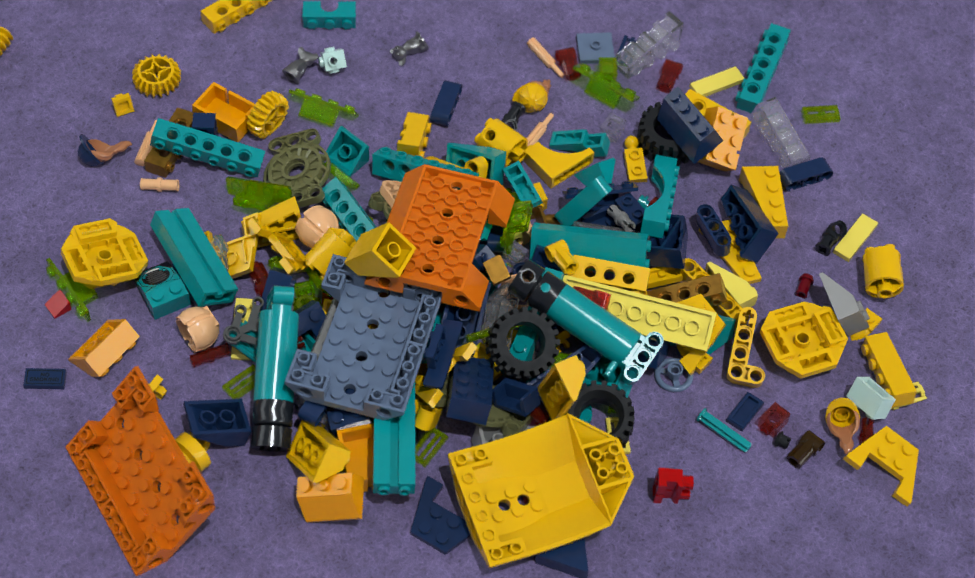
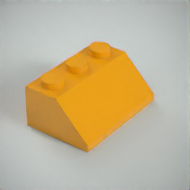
[68,319,140,377]
[296,473,364,523]

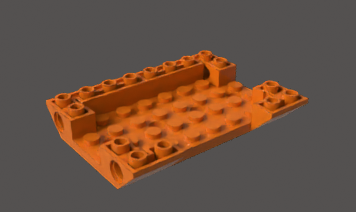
[364,164,515,312]
[65,366,215,576]

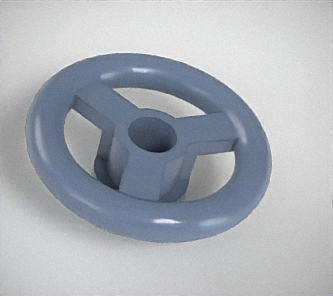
[654,358,693,392]

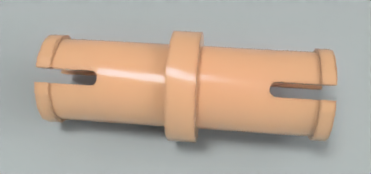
[140,177,180,192]

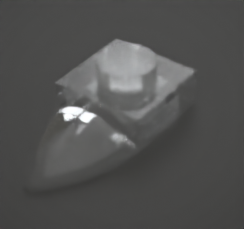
[211,234,229,271]

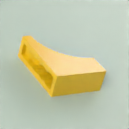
[523,142,594,189]

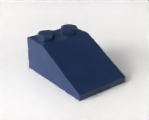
[183,399,252,447]

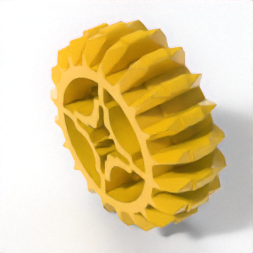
[132,53,181,98]
[247,91,289,139]

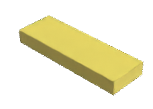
[690,66,744,97]
[833,213,878,262]

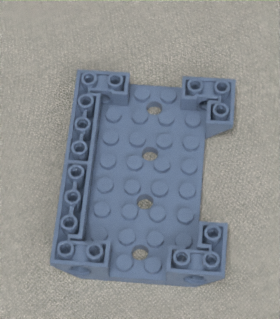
[285,254,442,420]

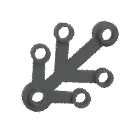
[223,297,293,349]

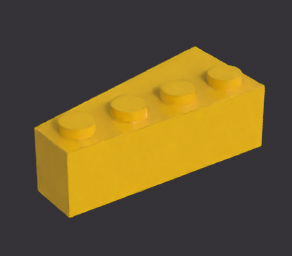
[739,166,788,238]

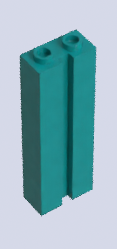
[150,208,238,307]
[530,222,651,273]
[373,383,415,496]

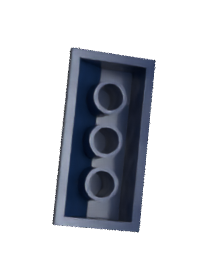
[657,87,723,164]
[441,283,491,357]

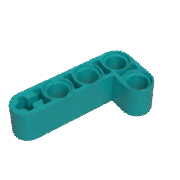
[554,175,613,226]

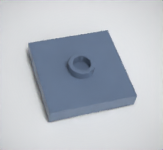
[576,32,615,64]

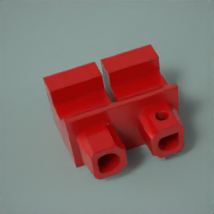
[653,467,694,504]

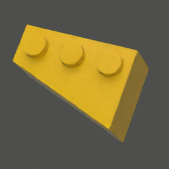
[397,112,432,158]
[241,196,301,248]

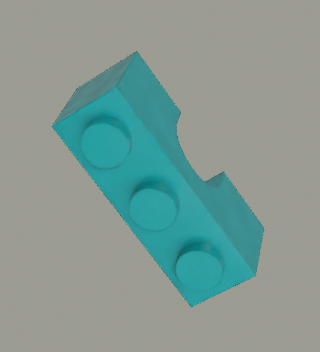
[303,1,356,29]

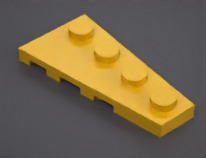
[698,220,762,284]

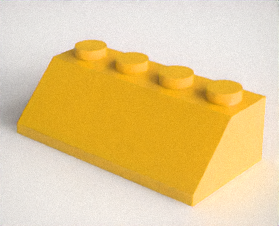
[537,355,586,420]
[286,420,351,483]

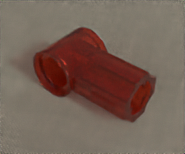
[555,47,581,81]
[657,59,683,93]
[248,261,268,298]
[573,286,611,310]

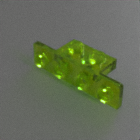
[573,63,640,108]
[288,88,359,127]
[226,176,292,211]
[500,192,533,254]
[46,258,98,322]

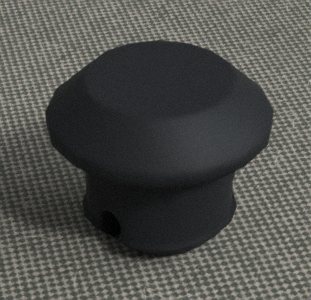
[774,431,791,448]

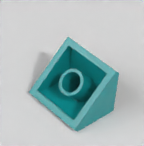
[326,126,369,177]

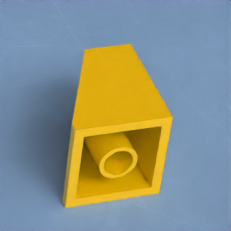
[344,222,416,278]

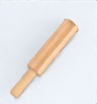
[527,38,564,78]
[527,113,554,147]
[134,120,157,166]

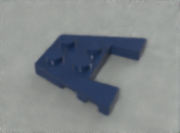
[411,476,471,555]

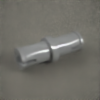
[607,205,636,232]

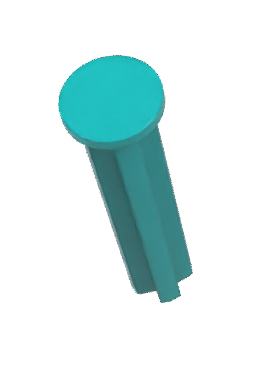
[696,408,752,453]

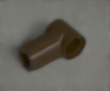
[786,430,825,469]

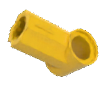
[544,239,579,275]

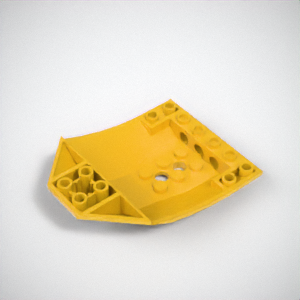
[447,413,634,568]

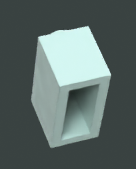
[847,377,896,420]

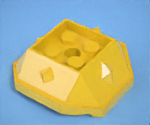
[61,218,148,290]
[760,301,848,379]

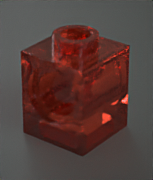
[758,402,791,438]

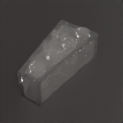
[614,11,684,79]
[748,97,811,168]

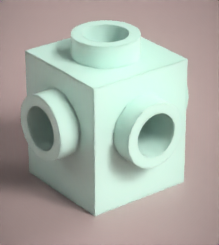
[318,47,347,74]

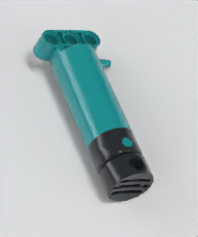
[507,259,663,385]
[250,285,299,452]

